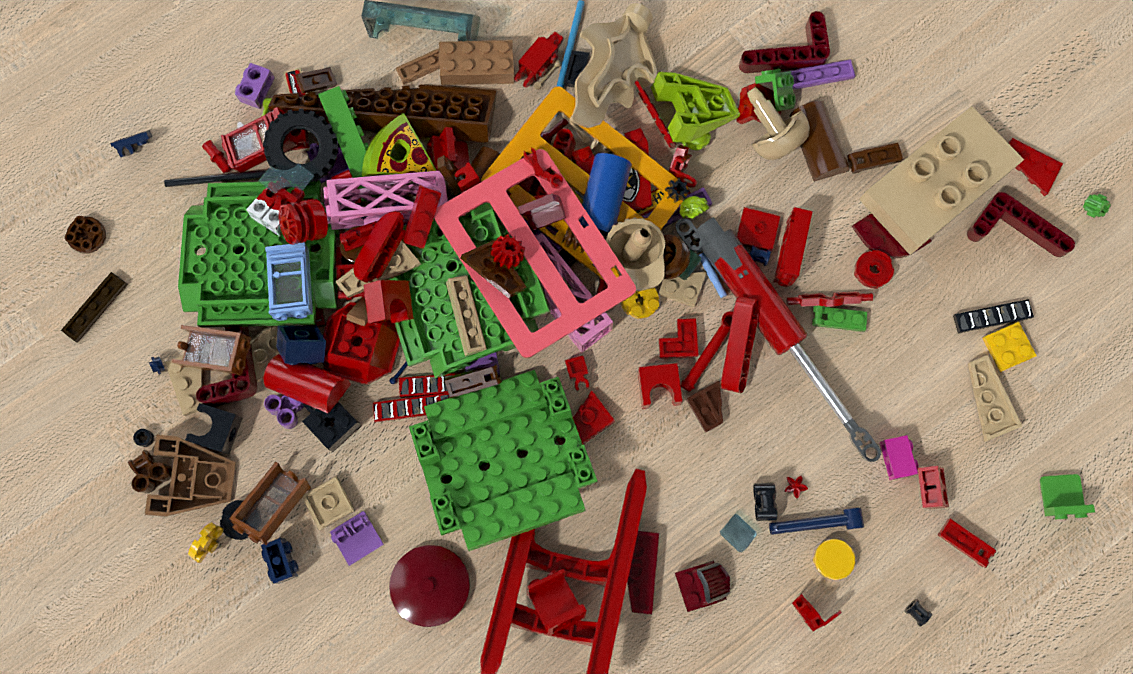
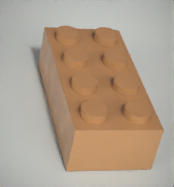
[439,40,514,85]

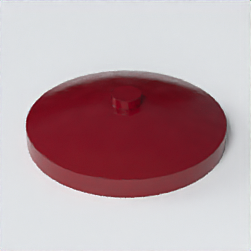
[389,545,470,627]

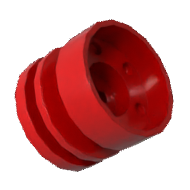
[279,199,328,245]

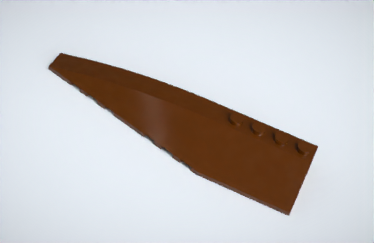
[268,85,497,142]

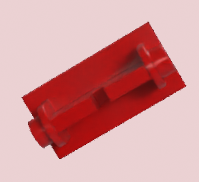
[339,221,376,252]

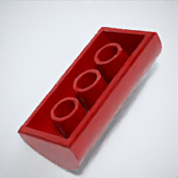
[264,354,351,414]

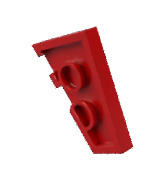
[1008,138,1063,197]
[556,391,615,445]

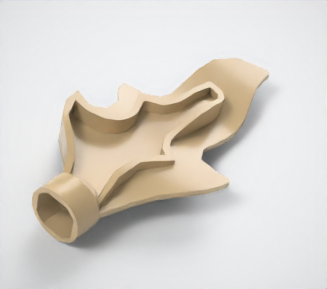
[570,3,657,128]

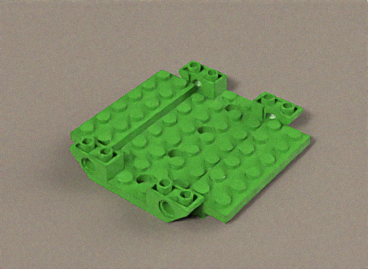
[178,180,341,328]
[390,202,551,378]
[409,370,598,551]

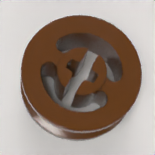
[663,234,691,280]

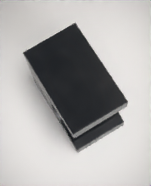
[185,403,243,454]

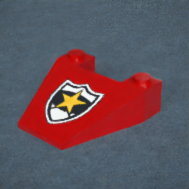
[572,128,652,211]

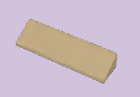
[446,275,487,356]

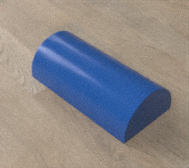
[579,153,632,236]

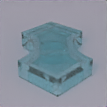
[259,163,314,194]

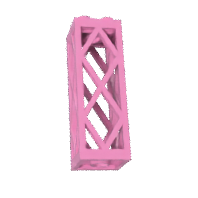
[323,171,448,230]
[534,233,613,353]

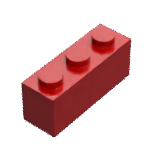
[403,185,441,249]

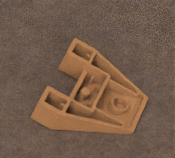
[144,434,236,517]

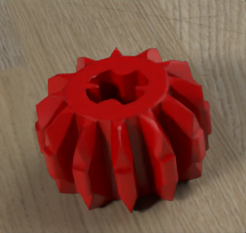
[491,234,525,269]

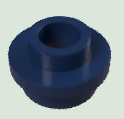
[149,356,165,375]

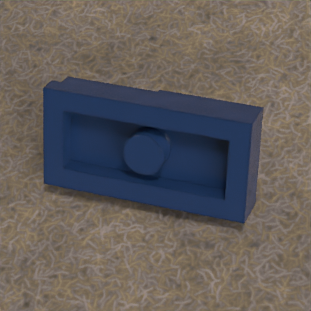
[110,130,152,157]

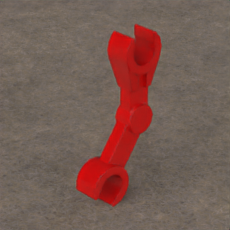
[523,147,563,189]

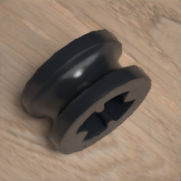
[133,429,154,447]

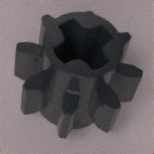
[665,178,690,203]

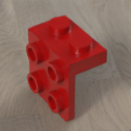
[736,83,781,124]

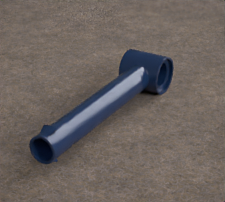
[769,507,865,535]

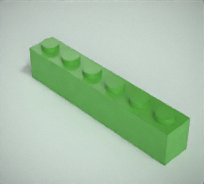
[318,86,381,201]

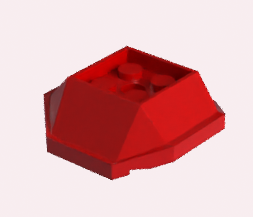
[322,302,401,385]

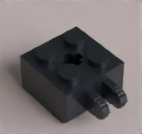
[302,401,362,452]

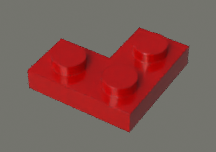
[658,318,699,359]

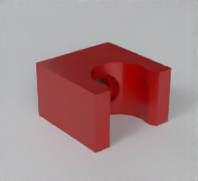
[363,280,413,323]
[637,363,682,409]

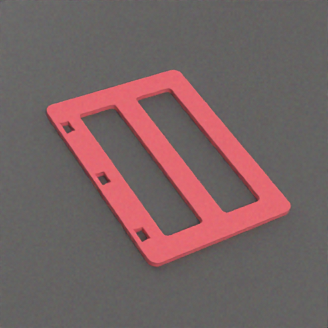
[434,149,636,358]

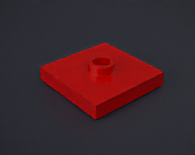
[737,207,780,252]

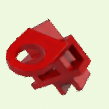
[668,145,697,188]
[792,594,842,632]

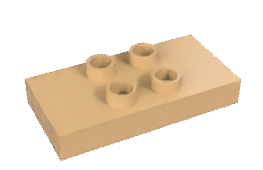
[859,106,1024,255]

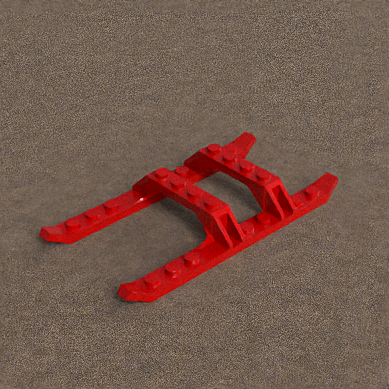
[480,469,647,674]

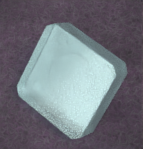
[720,514,757,553]

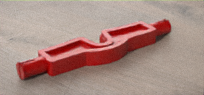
[786,292,873,307]

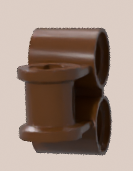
[128,450,172,494]

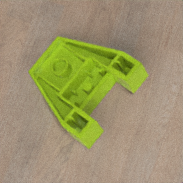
[651,72,740,142]

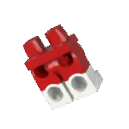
[246,177,305,236]

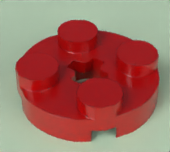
[854,250,894,289]

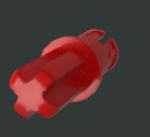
[202,140,231,173]

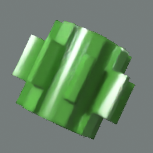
[1083,194,1111,218]

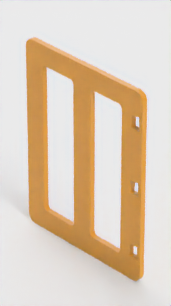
[481,86,688,280]

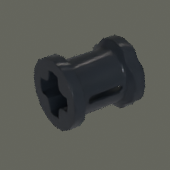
[904,599,933,627]

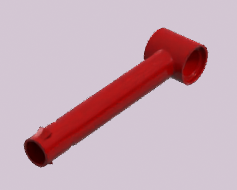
[681,311,733,392]

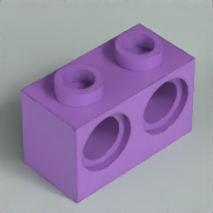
[235,63,275,109]

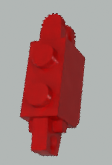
[514,32,563,88]

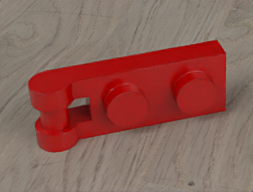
[938,519,997,568]

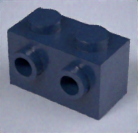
[261,538,299,584]

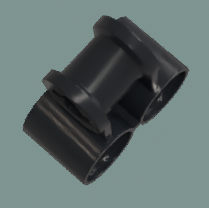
[753,482,778,521]

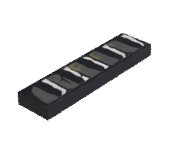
[953,299,1034,334]

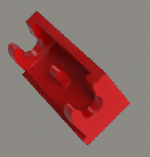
[455,162,481,193]

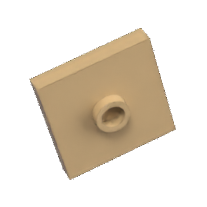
[302,476,355,531]

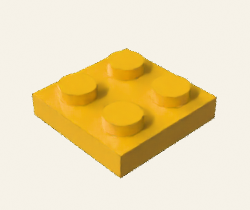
[982,322,1037,372]

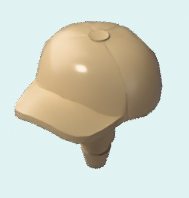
[747,87,810,161]
[605,217,665,291]

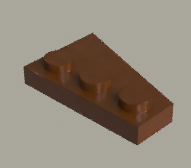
[460,240,526,298]

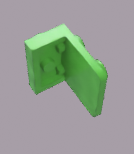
[755,69,796,111]
[1040,474,1095,520]

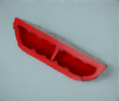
[353,211,405,283]

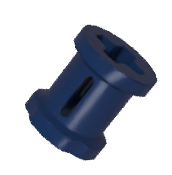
[750,245,771,266]

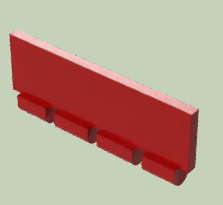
[634,80,676,149]

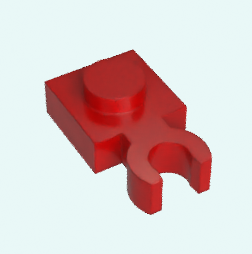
[565,355,589,392]

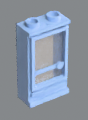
[265,242,313,321]

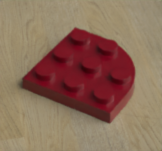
[852,213,932,258]

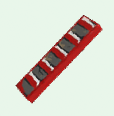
[399,373,461,398]
[373,393,450,423]

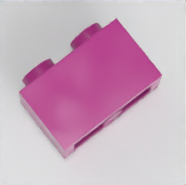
[879,435,919,480]

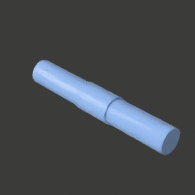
[698,253,727,298]

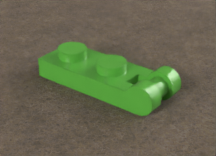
[812,306,867,332]

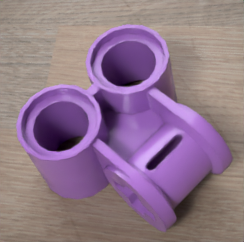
[264,394,304,429]

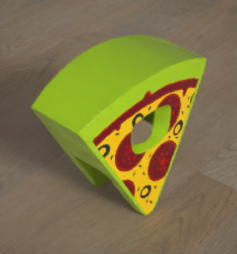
[362,113,436,182]

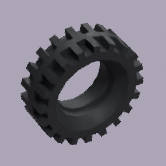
[263,109,338,185]

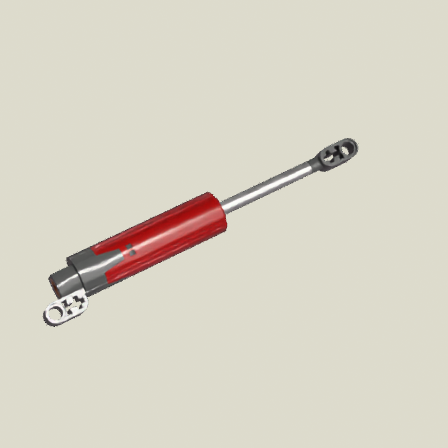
[676,217,881,462]

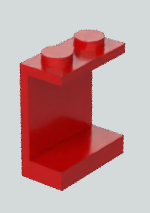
[527,568,587,636]

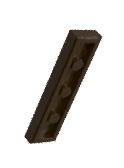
[61,272,128,343]

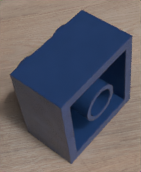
[276,325,326,365]

